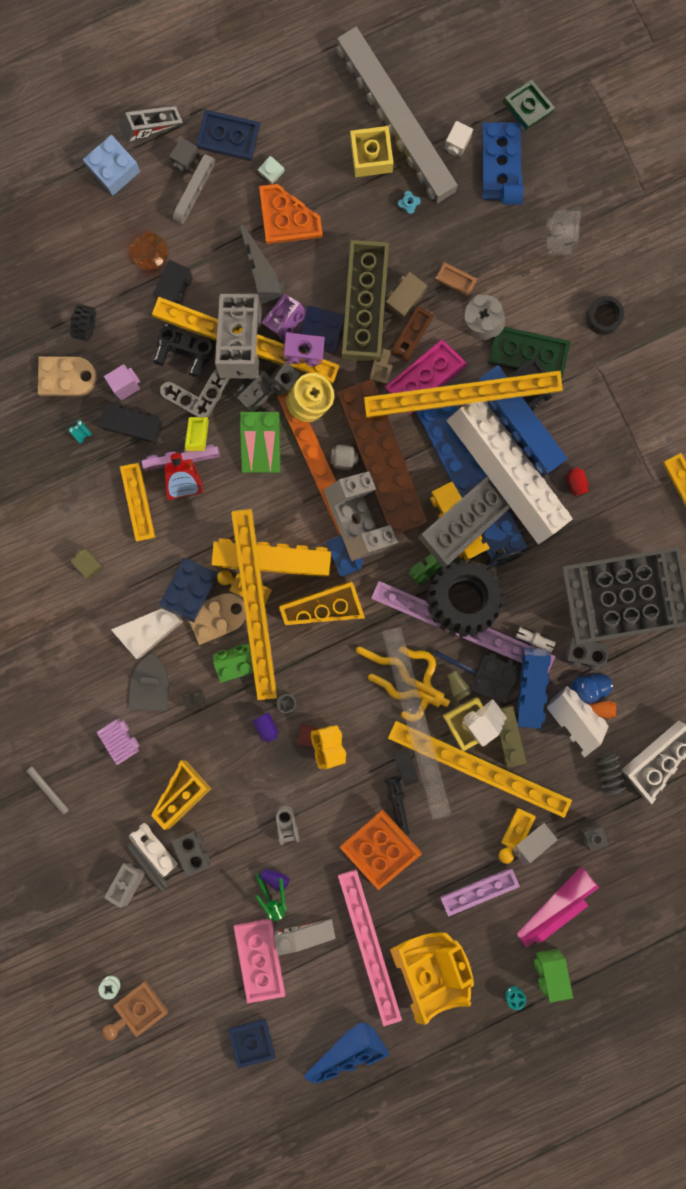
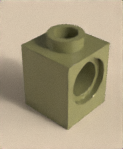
[71,549,104,579]

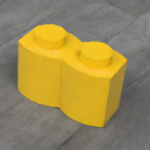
[311,725,346,769]

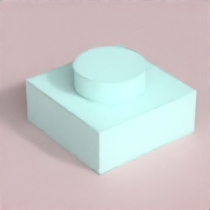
[258,156,285,185]

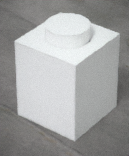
[444,121,473,157]

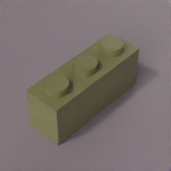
[498,705,526,768]

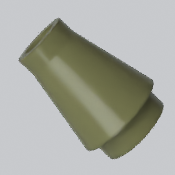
[447,671,471,701]

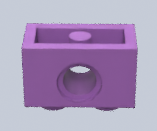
[283,332,325,367]

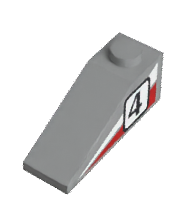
[274,919,336,956]

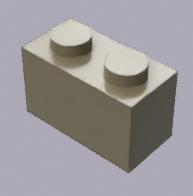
[385,272,428,320]

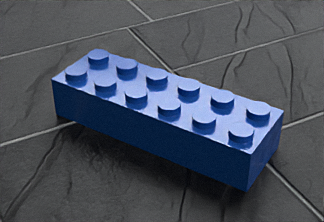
[478,365,568,478]

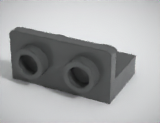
[233,369,274,412]

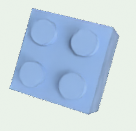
[83,135,141,196]

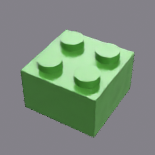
[534,948,573,1003]

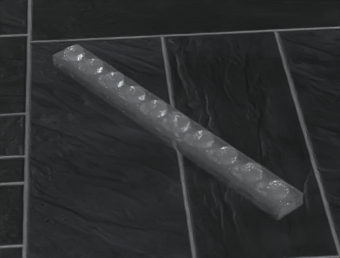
[382,627,452,820]

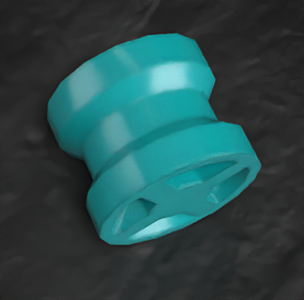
[68,420,92,444]
[505,986,526,1010]

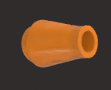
[588,700,616,719]

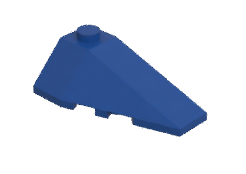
[304,1022,389,1084]

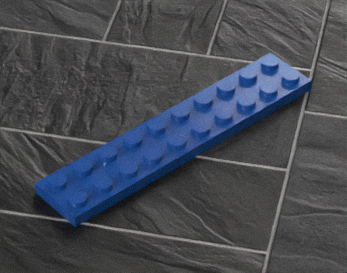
[415,385,528,564]

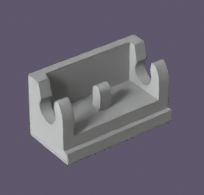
[513,823,558,866]
[104,863,145,908]

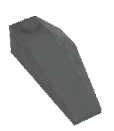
[240,225,285,304]

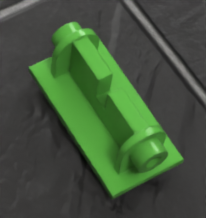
[408,554,443,585]

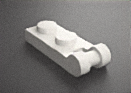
[129,823,178,878]

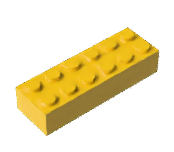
[212,539,331,577]

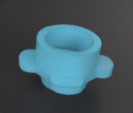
[398,191,421,214]

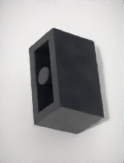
[153,260,193,304]

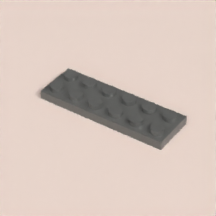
[418,476,510,568]

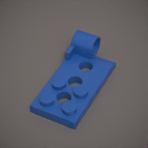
[482,123,523,205]

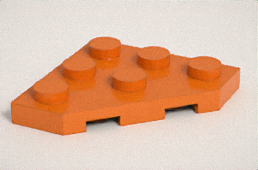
[259,184,323,244]

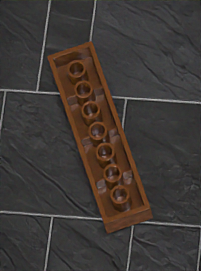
[337,379,428,536]

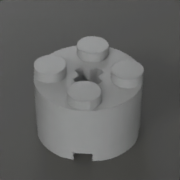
[465,295,505,340]

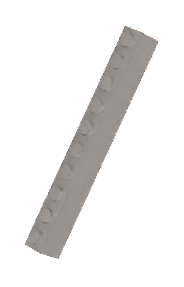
[336,26,458,204]

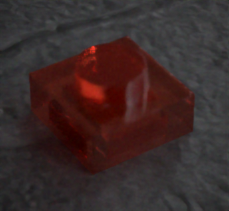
[297,724,320,747]

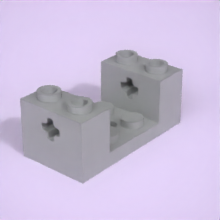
[215,294,262,378]
[323,471,398,561]

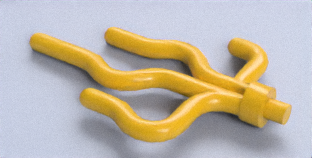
[356,646,450,722]

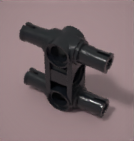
[153,323,215,379]

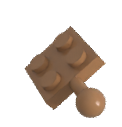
[102,980,168,1041]

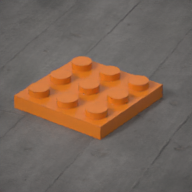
[339,809,422,891]

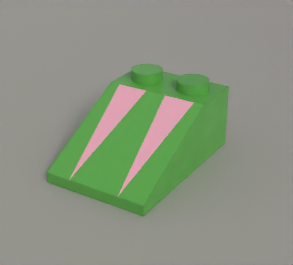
[240,412,280,473]

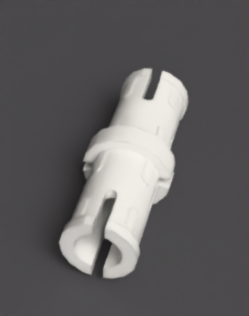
[515,627,555,653]

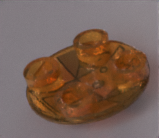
[130,231,168,270]

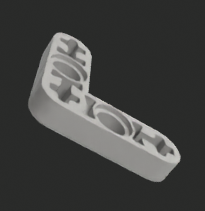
[160,369,230,417]

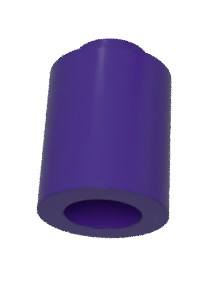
[252,712,279,743]

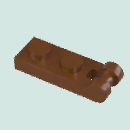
[391,306,434,362]

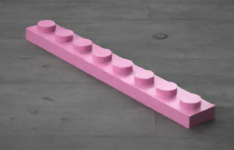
[338,869,402,1026]

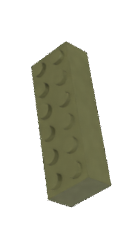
[342,240,389,362]

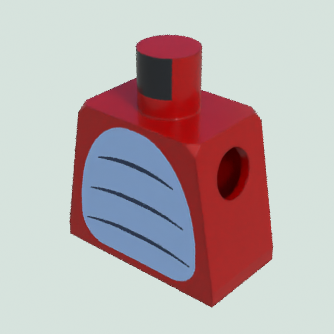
[165,453,203,500]

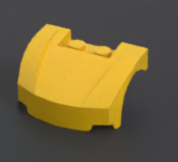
[390,933,474,1025]

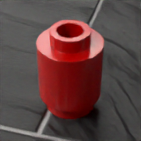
[565,467,589,496]

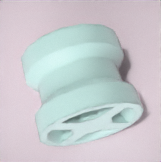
[98,975,121,1000]

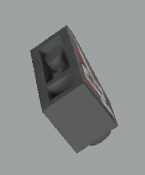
[119,106,183,143]

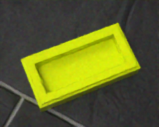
[185,417,209,451]

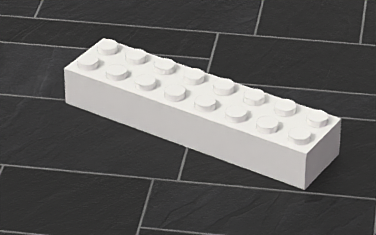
[446,402,573,545]

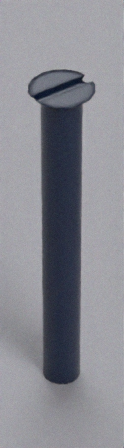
[435,650,476,675]

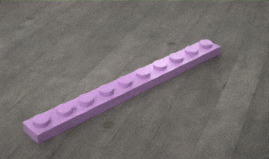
[371,581,555,673]

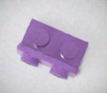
[261,293,307,342]

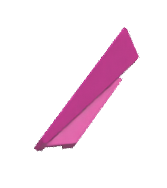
[517,867,599,947]

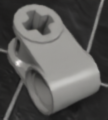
[276,806,300,845]

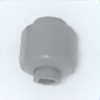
[330,444,358,470]

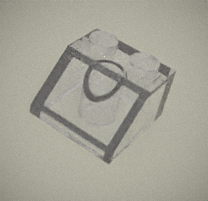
[546,206,581,257]

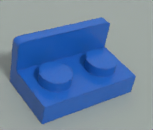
[326,536,364,577]

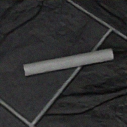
[26,767,69,815]

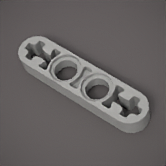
[173,154,215,224]

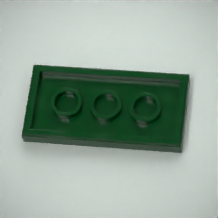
[488,327,570,379]

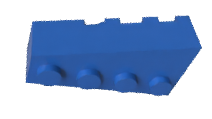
[516,647,551,729]

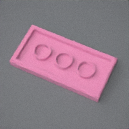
[234,919,286,1003]

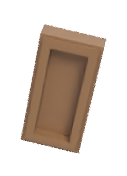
[435,262,477,297]

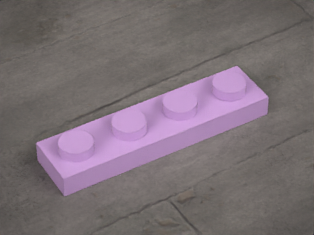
[142,445,221,471]
[440,868,520,916]

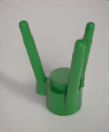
[256,873,287,921]

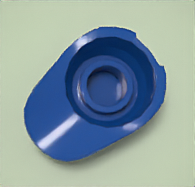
[571,674,613,704]

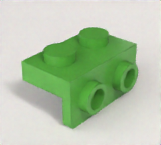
[213,644,254,683]

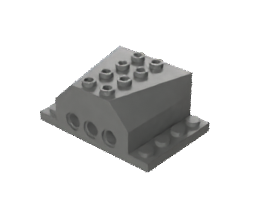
[561,547,686,645]

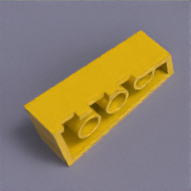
[429,481,490,561]
[279,580,365,625]

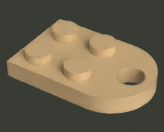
[38,357,97,396]
[190,593,246,645]

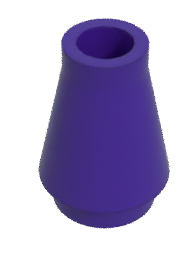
[260,868,290,892]

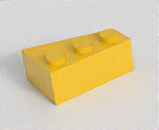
[151,760,212,830]

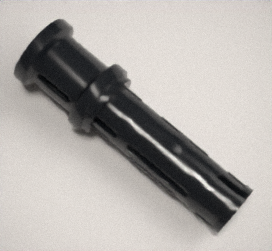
[384,776,410,835]

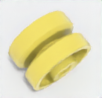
[286,373,334,422]

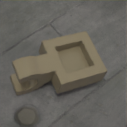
[369,349,393,385]

